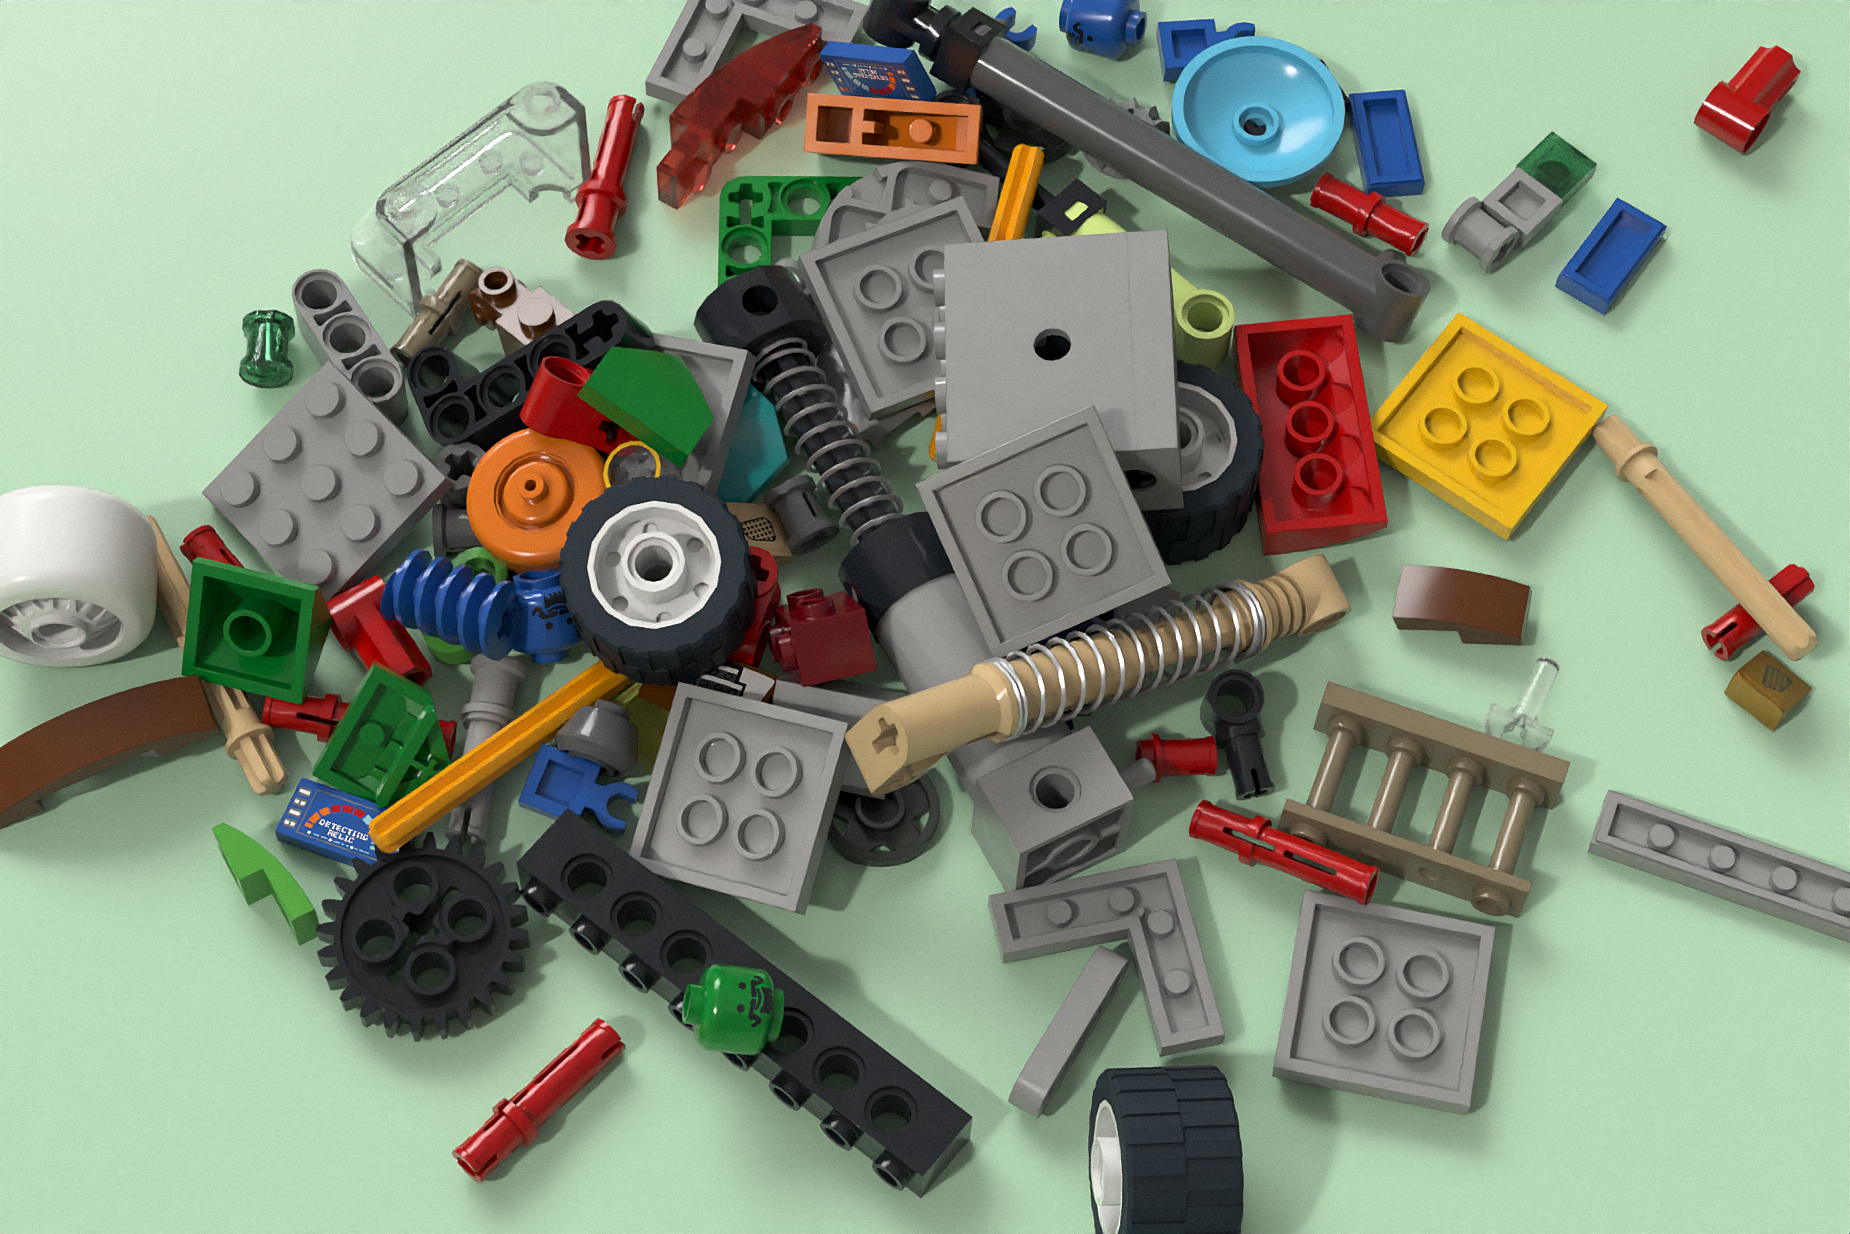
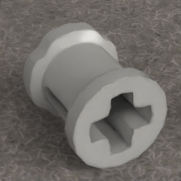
[1441,197,1520,273]

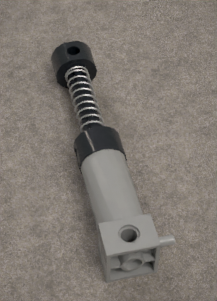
[694,265,1156,892]

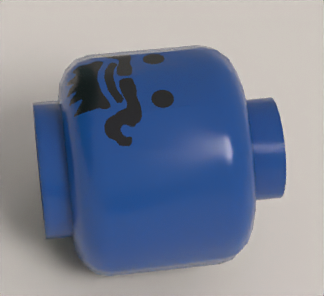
[1059,0,1147,60]
[513,568,582,664]

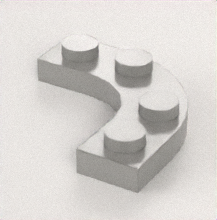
[805,161,1000,306]

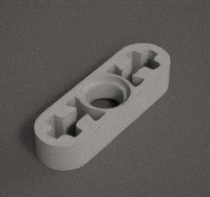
[1008,945,1130,1119]

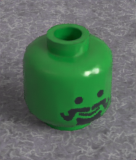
[682,964,784,1056]

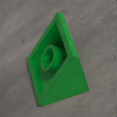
[181,557,333,705]

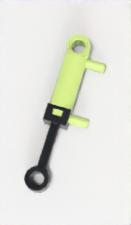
[931,89,1235,369]

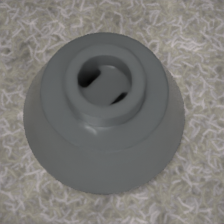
[555,699,638,778]

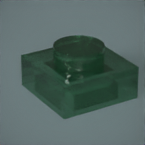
[1515,131,1597,207]

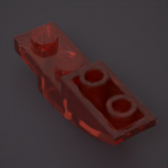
[656,23,824,210]

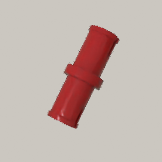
[1310,172,1429,257]

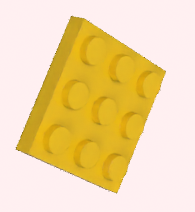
[1370,312,1608,541]

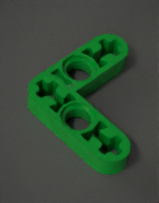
[718,176,863,287]

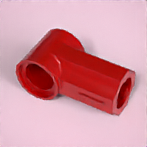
[1694,45,1801,154]
[326,575,433,687]

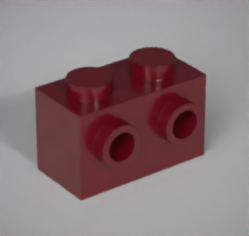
[766,588,877,687]

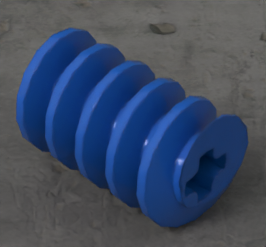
[380,548,522,661]

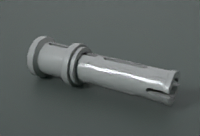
[445,654,527,847]

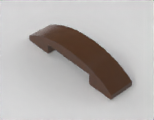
[0,675,220,829]

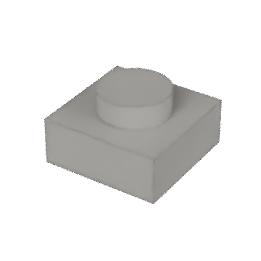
[1481,167,1563,248]

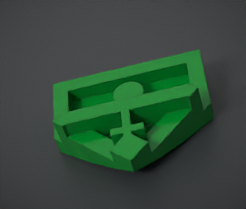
[577,347,714,468]
[312,661,451,808]

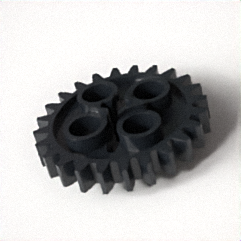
[316,832,530,1042]

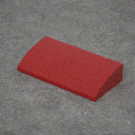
[1232,314,1388,556]

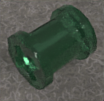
[239,310,295,389]

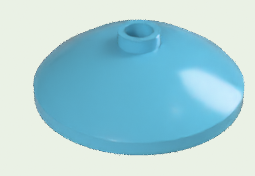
[1171,36,1345,188]

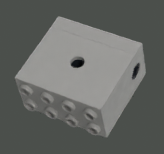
[933,229,1184,511]

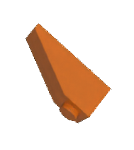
[804,93,982,165]

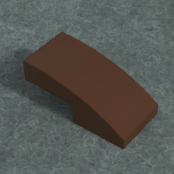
[1392,564,1532,645]

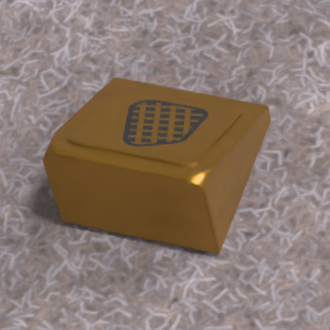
[1724,650,1812,732]

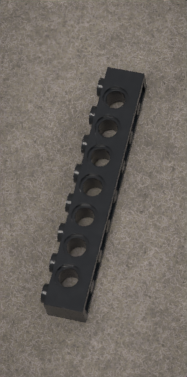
[516,808,973,1198]

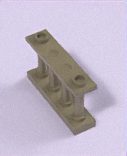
[1278,681,1570,918]

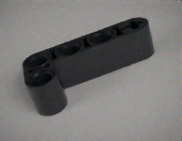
[407,300,654,452]

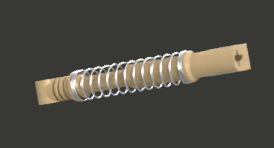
[844,554,1352,796]

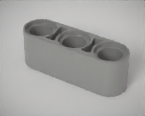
[291,269,409,427]

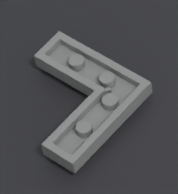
[645,0,868,113]
[988,858,1225,1057]

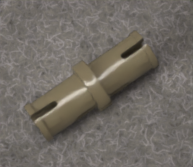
[390,259,483,369]

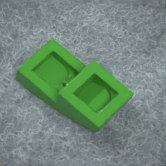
[212,823,319,946]

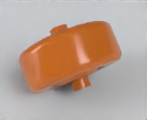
[466,428,617,574]

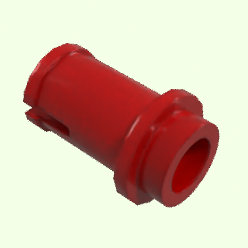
[1135,733,1217,783]

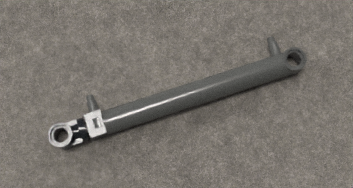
[862,0,1431,343]

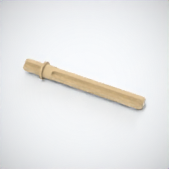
[1592,415,1818,661]
[146,515,288,796]

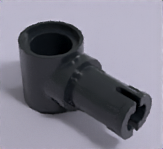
[1200,670,1275,801]

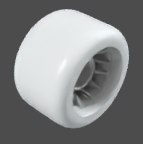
[0,485,158,668]

